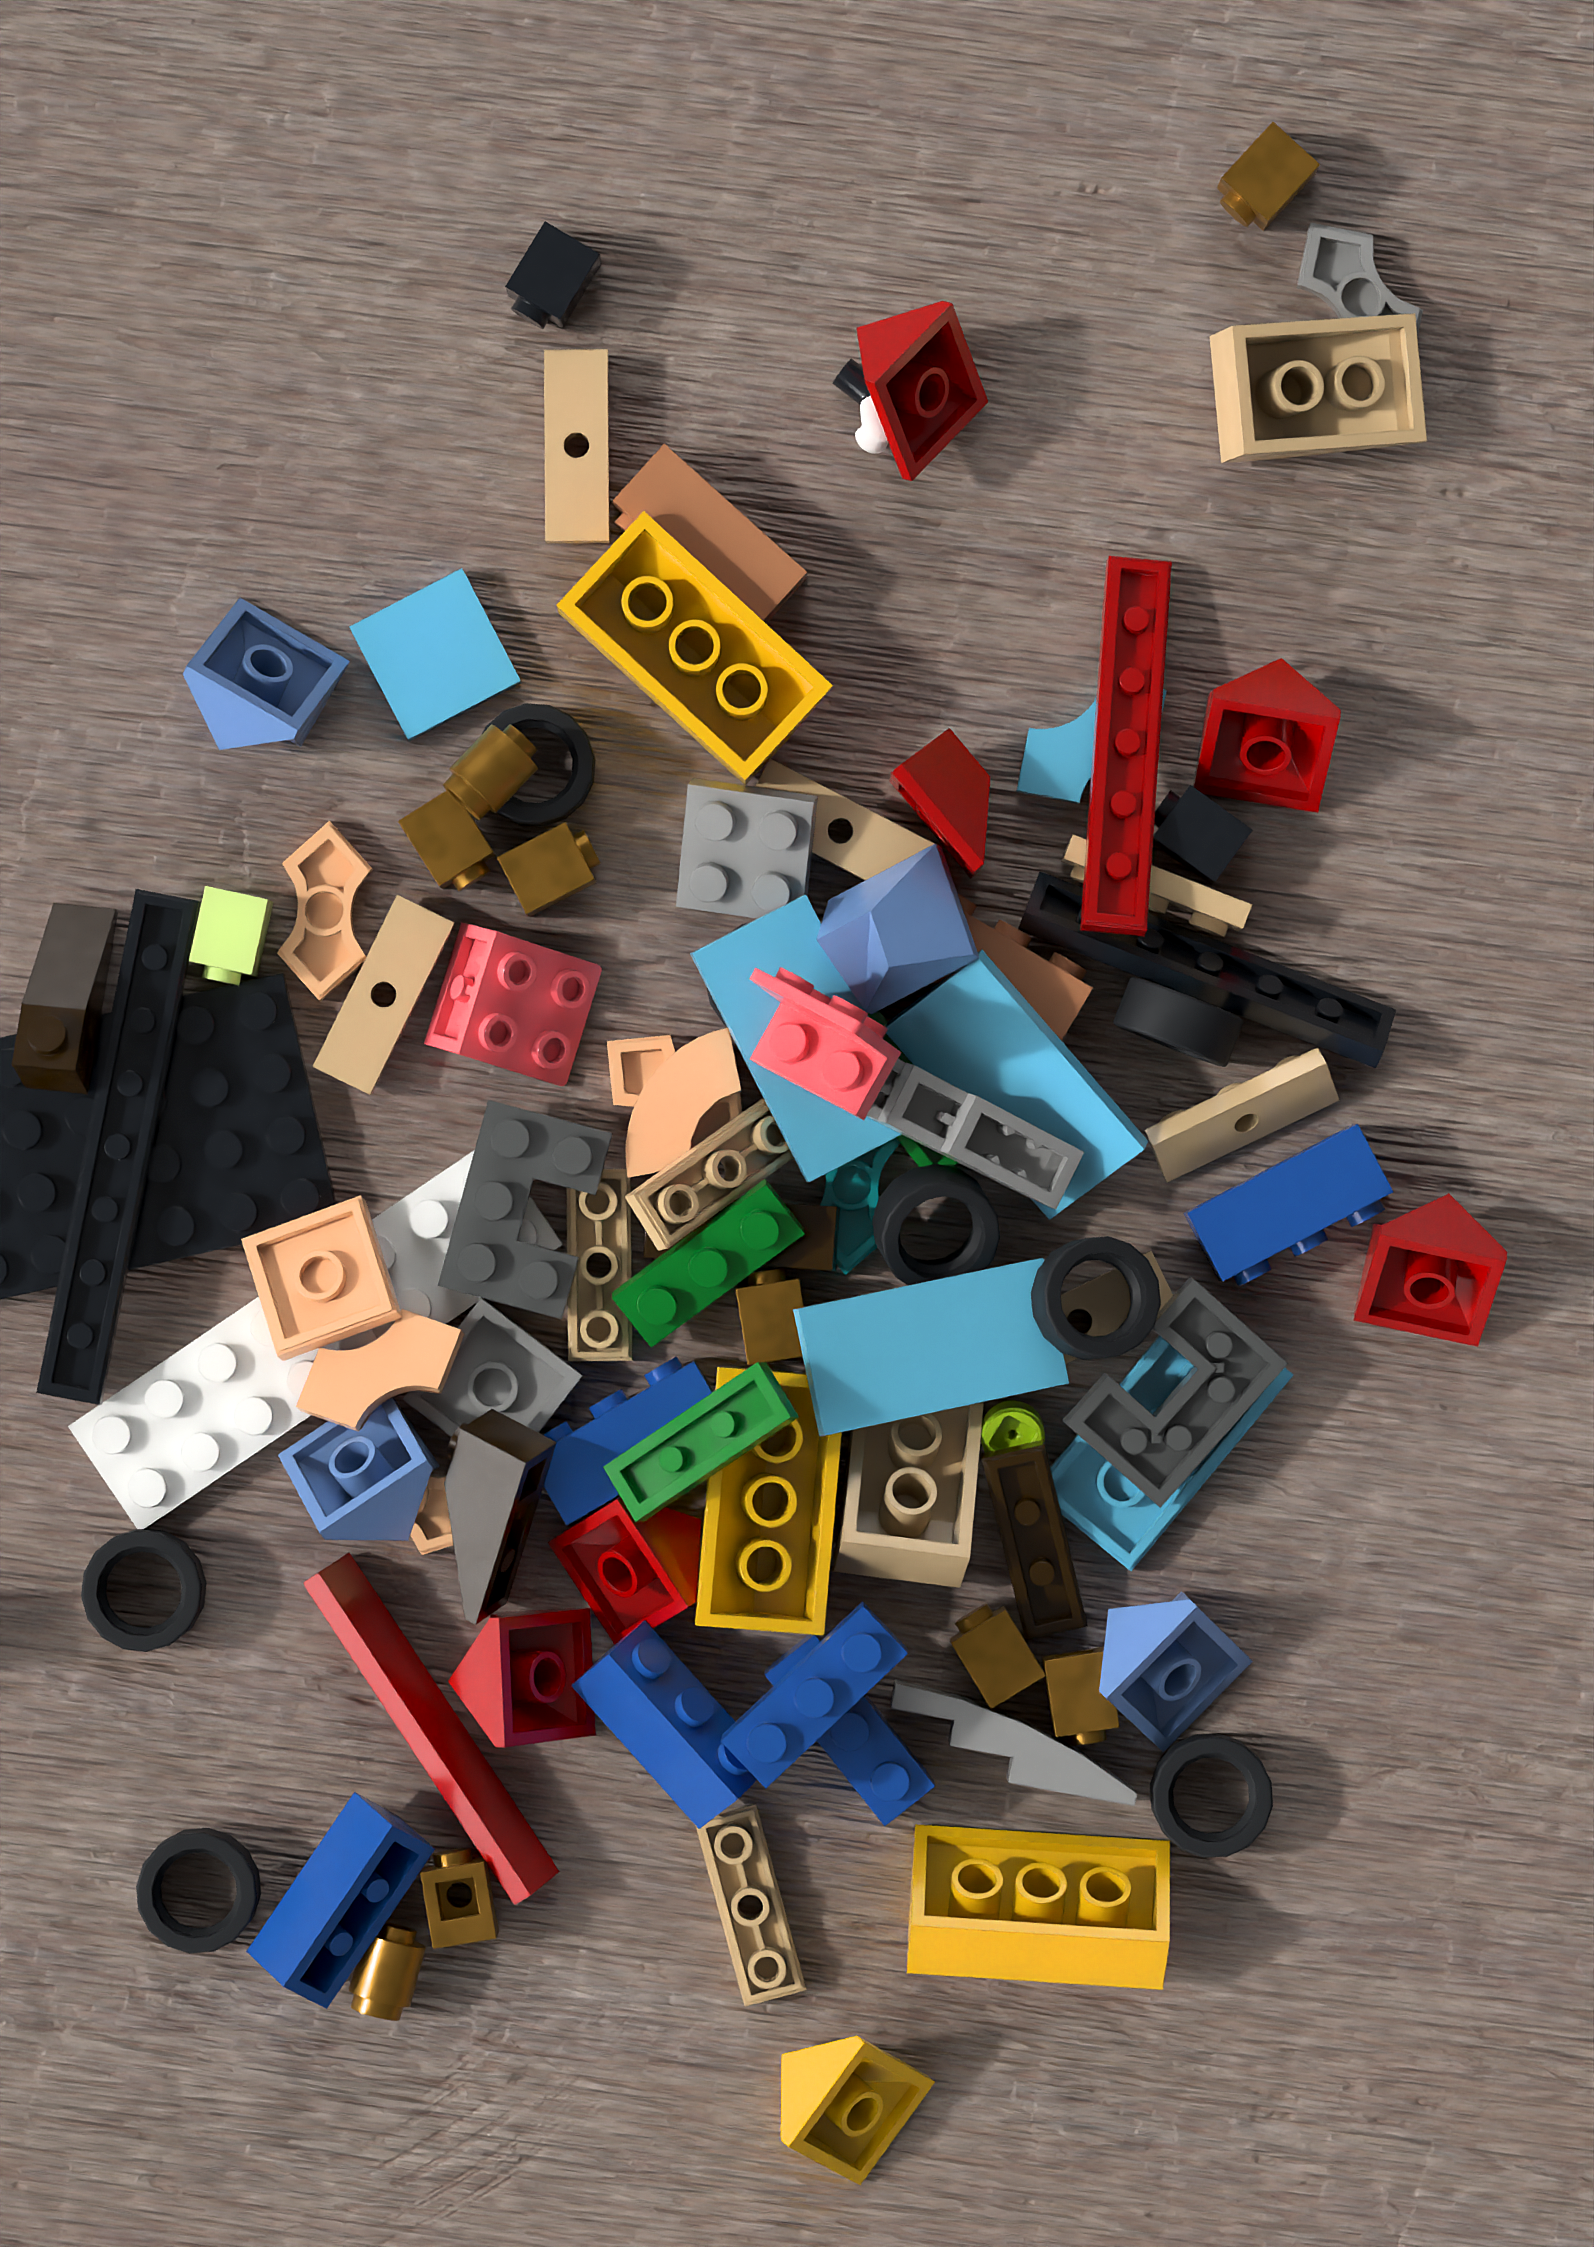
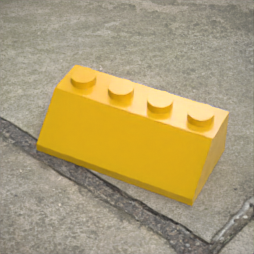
[556,511,833,785]
[695,1367,842,1635]
[907,1824,1170,1990]

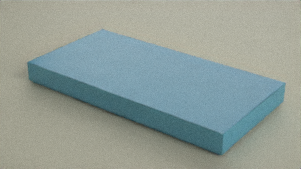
[690,895,901,1182]
[885,949,1148,1220]
[793,1258,1069,1436]
[1050,1335,1293,1571]

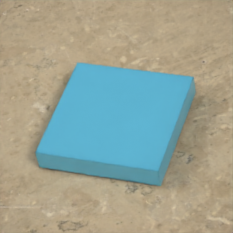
[349,568,522,741]

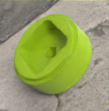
[981,1401,1045,1453]

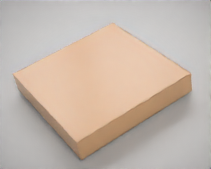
[241,1195,402,1361]

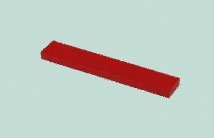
[1080,556,1172,936]
[303,1552,560,1905]

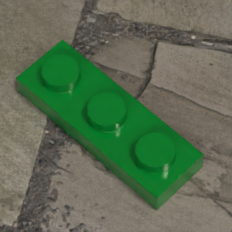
[612,1179,805,1348]
[603,1362,799,1522]

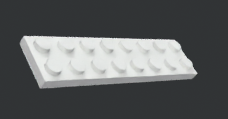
[68,1151,563,1529]

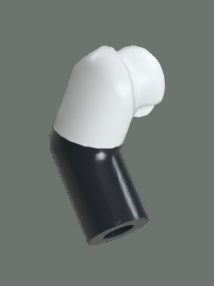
[832,358,889,454]

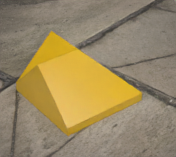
[780,2036,935,2185]

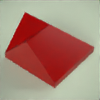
[856,301,988,481]
[1193,658,1341,813]
[889,728,990,879]
[1353,1193,1507,1347]
[548,1497,701,1644]
[448,1608,596,1748]

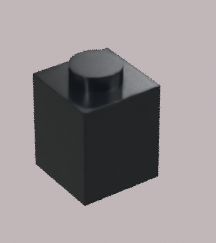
[505,221,602,329]
[1153,785,1253,885]

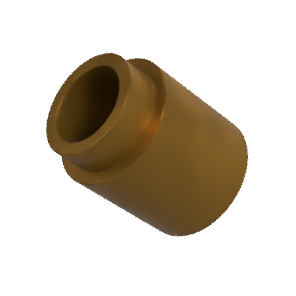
[443,724,538,820]
[349,1922,426,2021]

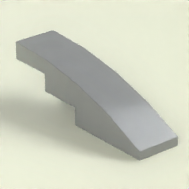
[866,1059,1084,1210]
[890,1679,1137,1806]

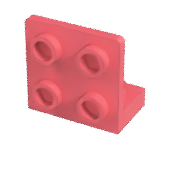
[424,922,602,1086]
[749,967,901,1120]

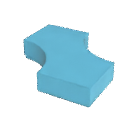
[1016,689,1167,804]

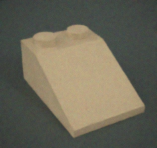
[1209,313,1427,463]
[833,1402,984,1588]

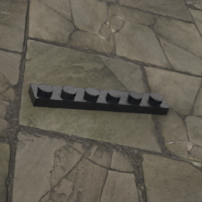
[1018,872,1396,1068]

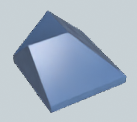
[183,598,350,750]
[816,843,979,1014]
[278,1397,440,1541]
[1099,1591,1253,1752]

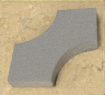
[1296,223,1423,338]

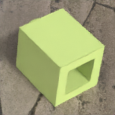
[189,886,273,986]

